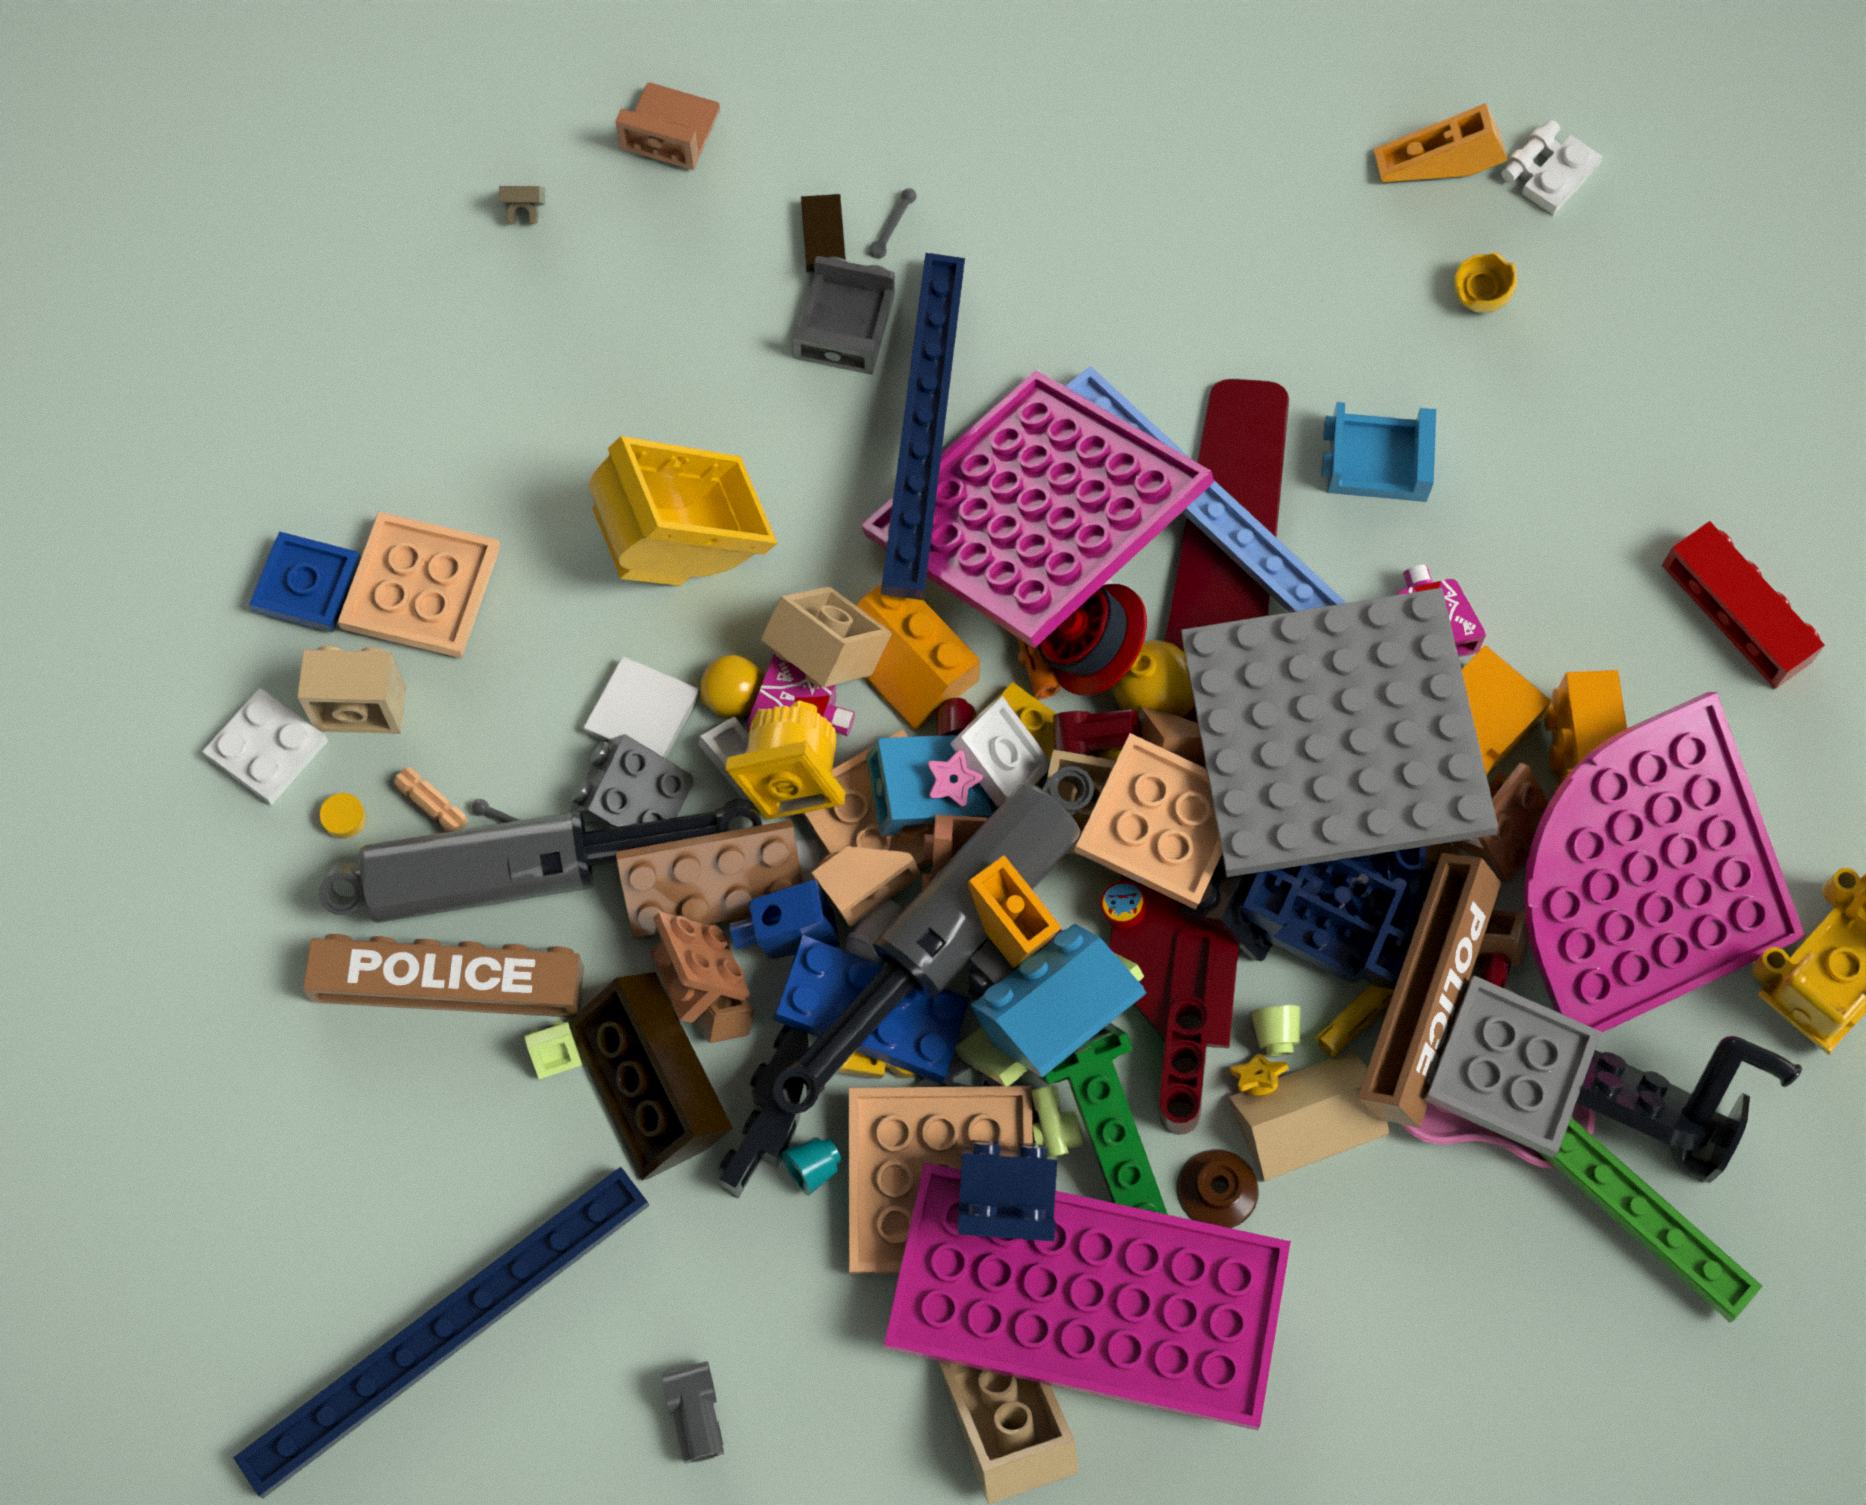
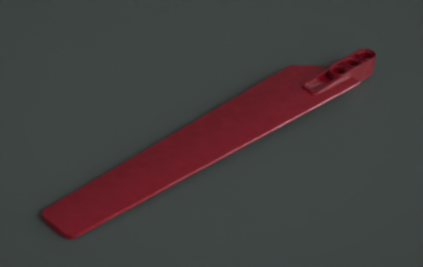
[1108,379,1289,1135]

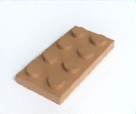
[616,820,803,938]

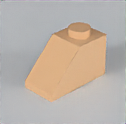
[811,846,921,927]

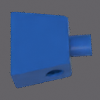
[730,880,841,959]

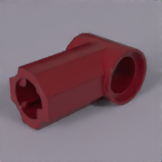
[1053,709,1141,757]

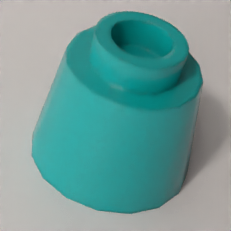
[781,1137,841,1196]

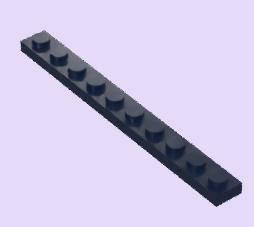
[881,252,965,600]
[233,1166,650,1499]

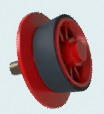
[1038,584,1147,696]

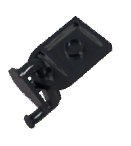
[1576,1036,1802,1183]

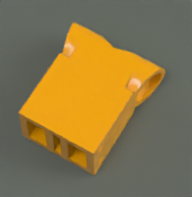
[1461,645,1551,777]

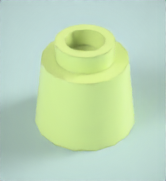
[1250,1005,1301,1056]

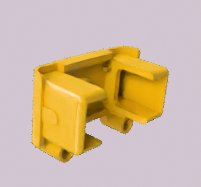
[1752,868,1866,1055]

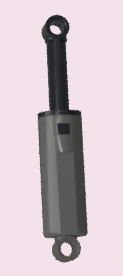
[770,766,1094,1115]
[319,799,762,923]

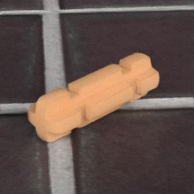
[394,767,468,832]

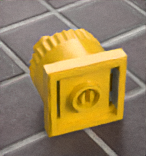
[725,701,846,820]

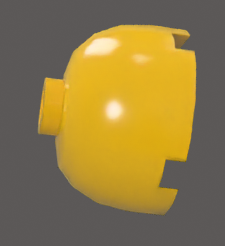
[1112,640,1194,718]

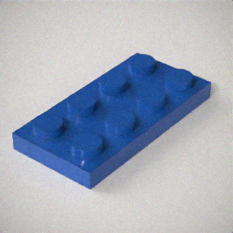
[773,935,970,1083]

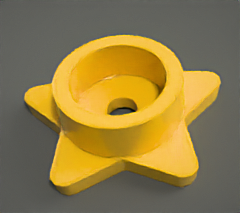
[1230,1054,1289,1096]

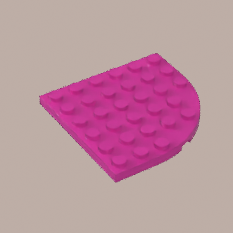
[1524,692,1805,1033]

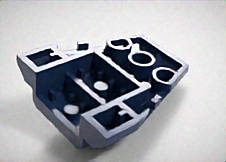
[1240,846,1426,989]

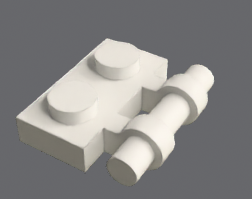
[1501,120,1603,216]

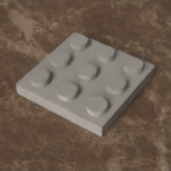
[1424,976,1601,1158]

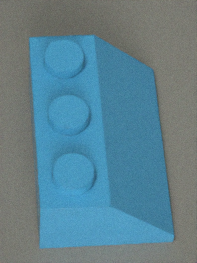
[971,923,1146,1078]

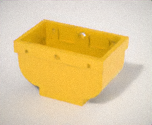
[589,436,778,586]

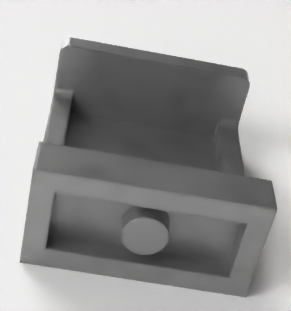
[792,256,895,375]

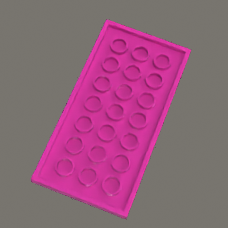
[884,1162,1291,1431]

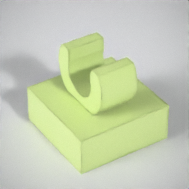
[524,1020,582,1080]

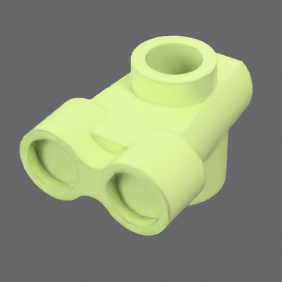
[1031,1085,1084,1156]

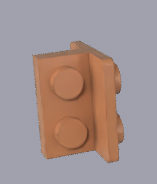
[1453,763,1548,882]
[650,911,750,1023]

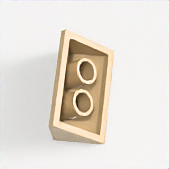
[1228,1051,1390,1182]

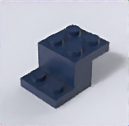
[957,1140,1058,1242]

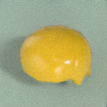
[1454,252,1517,313]
[699,654,765,719]

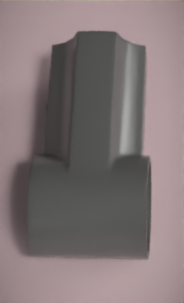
[661,1361,724,1464]

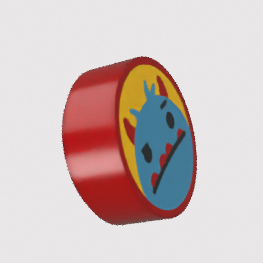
[1101,881,1146,928]

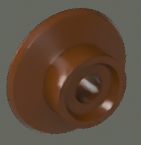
[1177,1149,1259,1228]

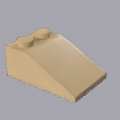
[938,1360,1078,1504]

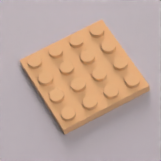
[849,1086,1033,1275]

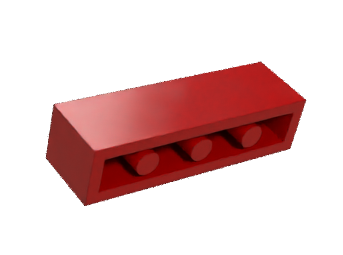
[1661,521,1825,689]

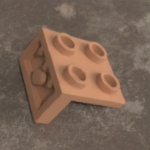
[615,82,720,170]

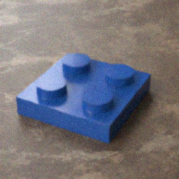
[249,531,361,633]

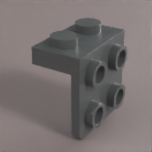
[569,734,693,827]

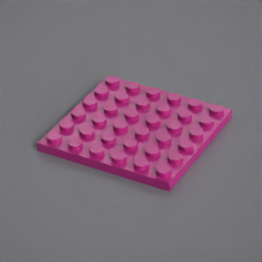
[861,370,1214,648]

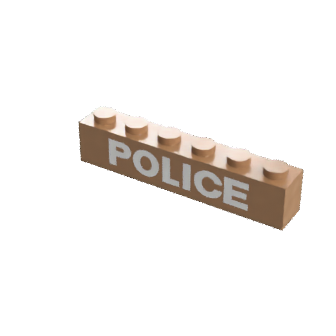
[1358,853,1502,1128]
[303,934,584,1018]

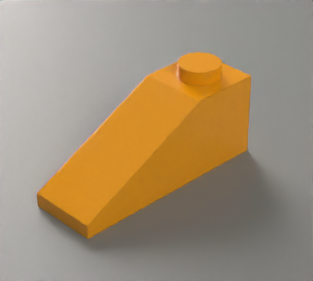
[1374,103,1508,182]

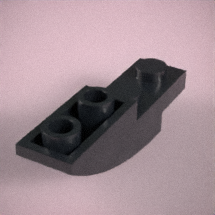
[718,1025,809,1198]

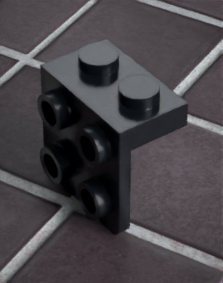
[1179,855,1273,962]

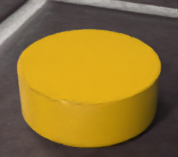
[319,793,366,839]

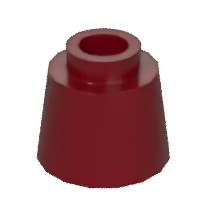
[936,698,977,736]

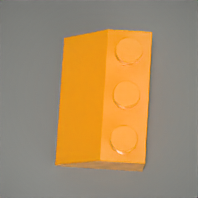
[857,582,980,732]

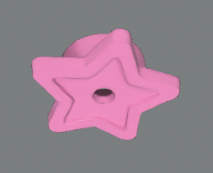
[927,749,983,807]

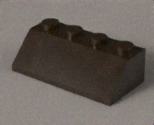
[568,972,733,1181]

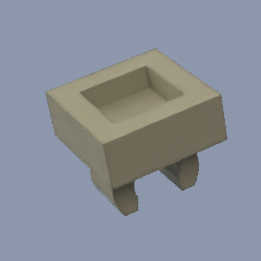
[499,186,545,224]

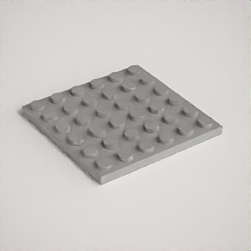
[1181,588,1498,877]

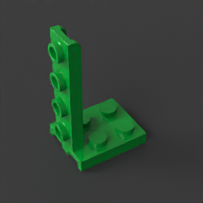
[1030,1023,1168,1215]

